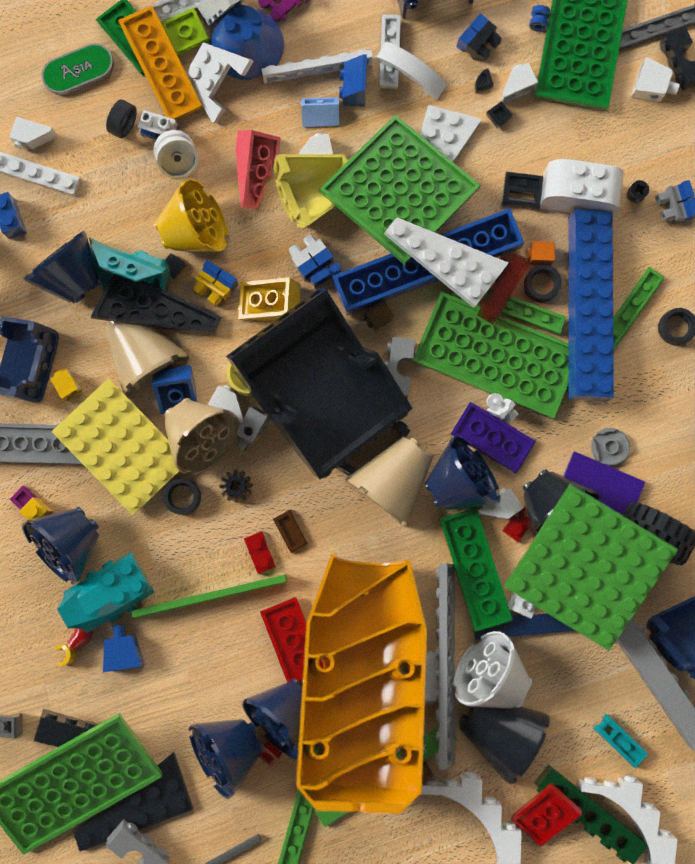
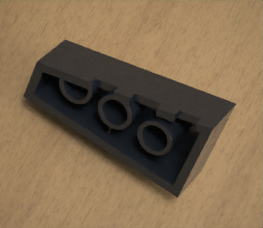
[34,709,98,747]

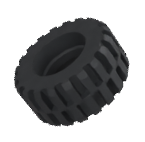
[623,502,695,566]

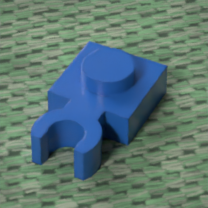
[310,262,342,288]

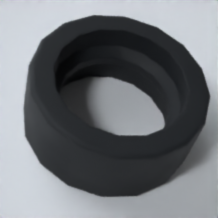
[106,99,137,138]
[524,265,562,303]
[658,308,695,345]
[163,478,201,515]

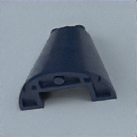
[647,596,695,679]

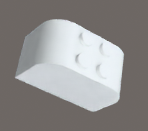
[539,159,624,217]

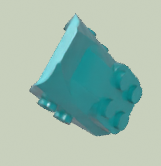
[89,237,170,291]
[57,552,155,633]

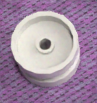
[154,130,199,180]

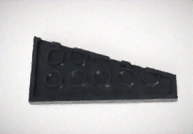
[73,751,194,852]

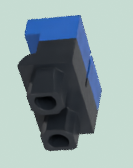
[456,13,502,62]

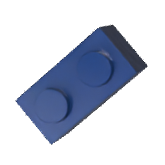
[0,192,27,239]

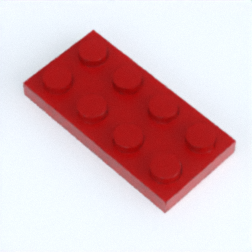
[260,597,324,682]

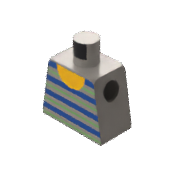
[236,407,270,451]

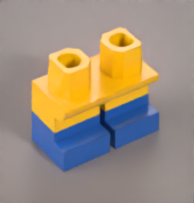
[192,259,238,306]

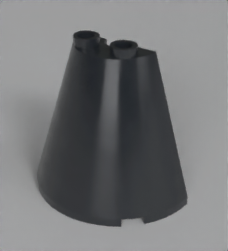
[458,706,550,785]

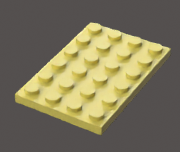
[51,378,180,516]

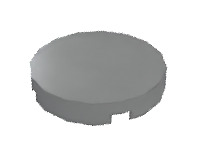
[591,428,630,466]

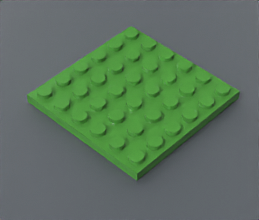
[319,115,480,265]
[504,484,678,651]

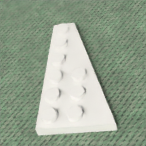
[384,217,508,308]

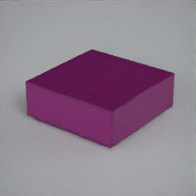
[10,485,37,510]

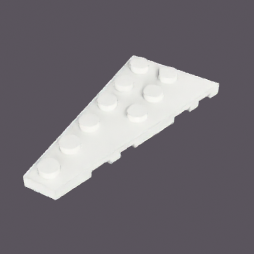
[420,105,482,162]

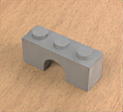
[385,337,415,399]
[106,820,169,864]

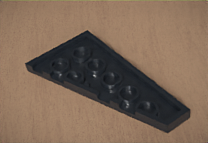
[91,273,221,335]

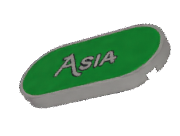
[41,43,114,96]

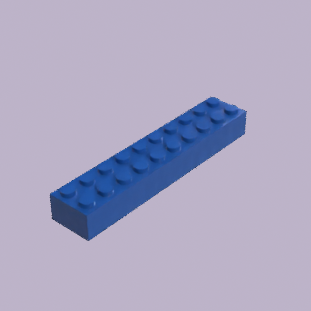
[333,208,524,316]
[569,209,614,402]

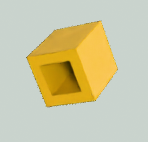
[50,369,83,401]
[19,497,53,520]

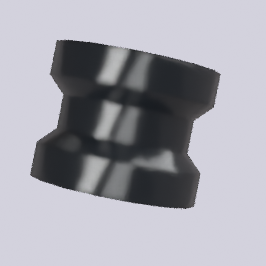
[627,180,649,203]

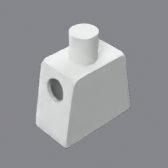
[631,57,680,102]

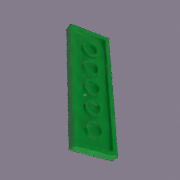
[439,507,513,632]

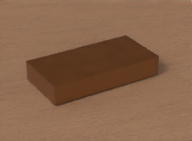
[273,510,308,553]

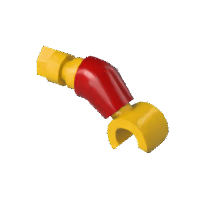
[54,628,93,666]

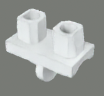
[486,393,518,422]

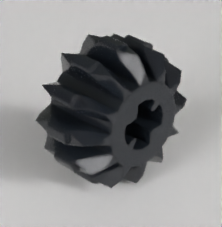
[219,470,253,503]

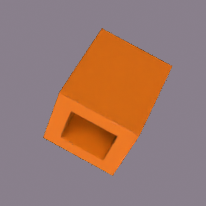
[526,241,555,266]

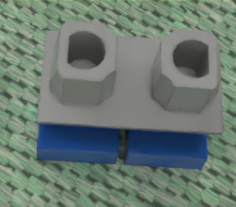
[655,180,695,224]

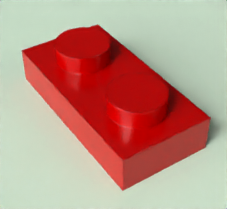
[244,531,276,574]

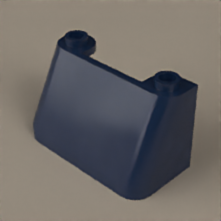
[0,317,59,403]

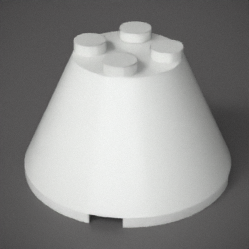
[453,631,532,708]

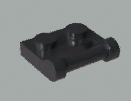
[501,171,543,210]

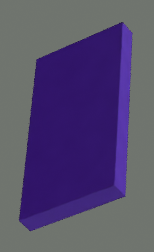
[450,402,536,474]
[563,451,645,514]

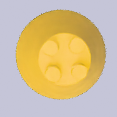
[154,179,228,252]

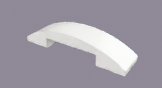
[376,42,447,101]

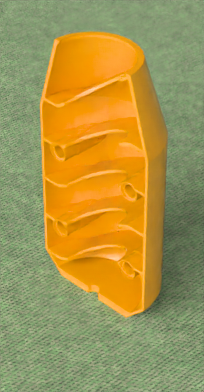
[296,554,427,814]

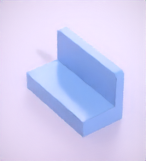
[301,97,339,127]

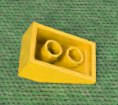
[238,277,301,321]

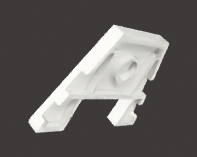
[186,43,254,124]

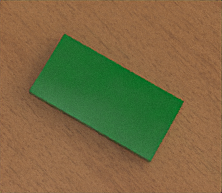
[96,0,144,76]

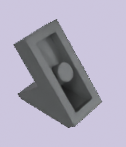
[0,713,22,738]

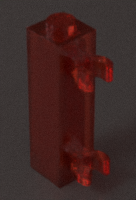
[477,254,530,325]

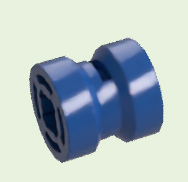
[529,5,550,32]

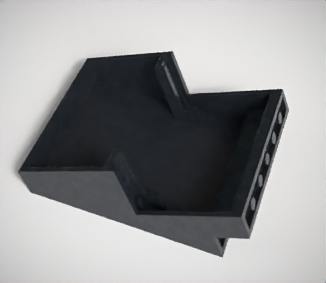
[226,288,413,479]

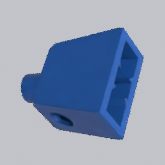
[103,624,144,672]

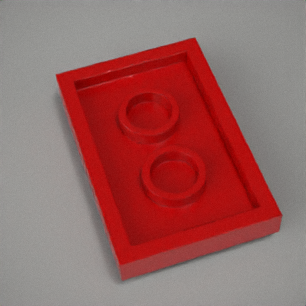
[511,783,582,847]

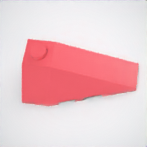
[236,130,281,210]

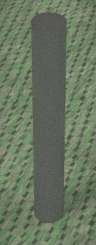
[206,834,262,864]

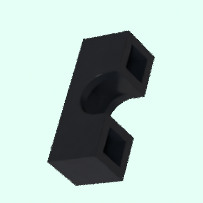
[660,26,695,91]

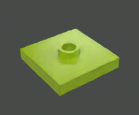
[161,7,210,57]

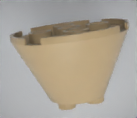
[165,398,240,474]

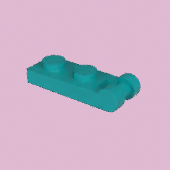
[593,714,648,768]

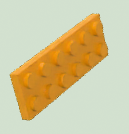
[118,5,202,120]

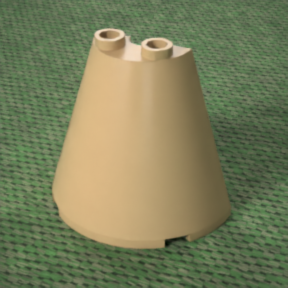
[105,321,189,397]
[346,437,434,527]

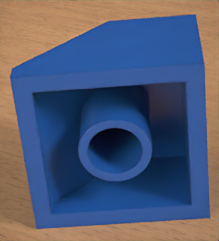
[339,54,367,106]
[152,365,198,414]

